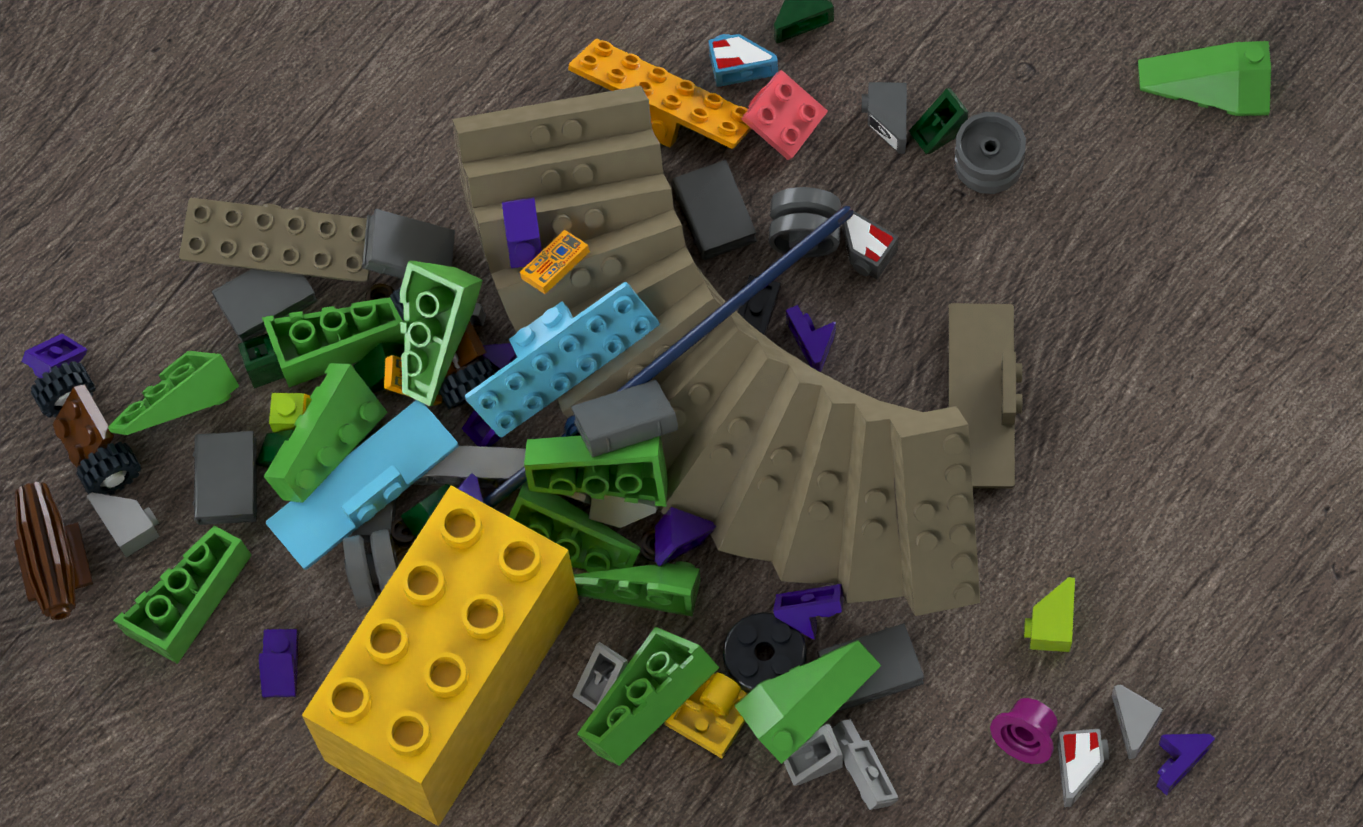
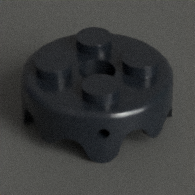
[722,612,807,693]

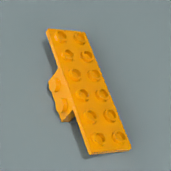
[568,39,752,149]

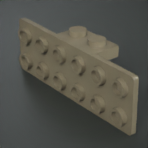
[179,198,370,283]
[948,303,1023,489]

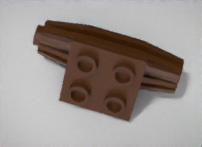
[14,482,93,620]

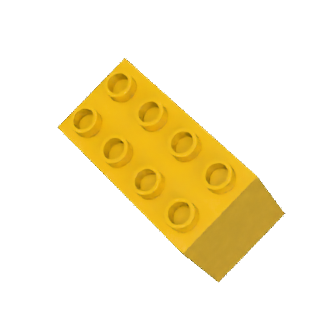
[302,485,579,827]

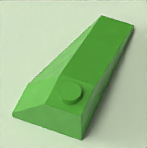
[1138,41,1271,116]
[400,261,483,406]
[108,351,239,435]
[508,481,641,572]
[574,561,701,617]
[735,640,881,764]

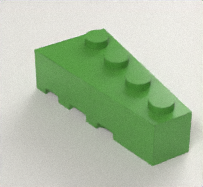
[262,297,404,388]
[264,363,388,503]
[524,436,668,507]
[113,526,252,664]
[577,626,720,766]

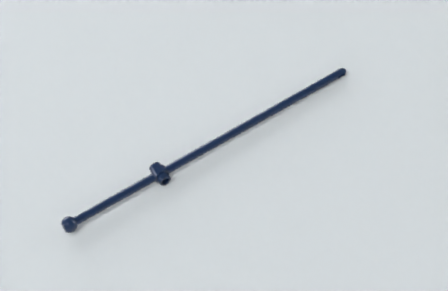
[483,206,853,508]

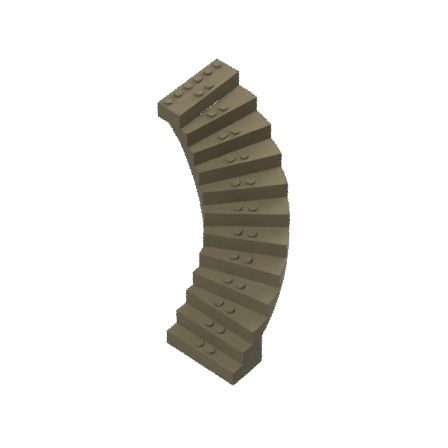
[452,86,980,616]

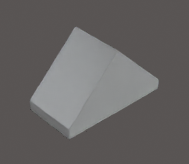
[572,642,628,710]
[1112,685,1163,759]
[784,724,843,786]

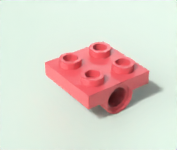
[741,70,828,160]

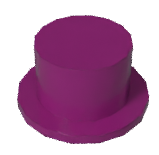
[990,698,1058,764]

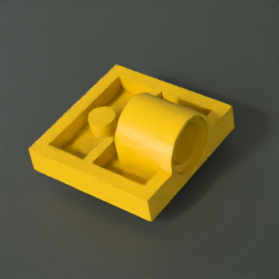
[664,672,748,758]

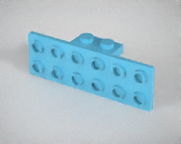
[465,282,660,437]
[266,400,459,570]

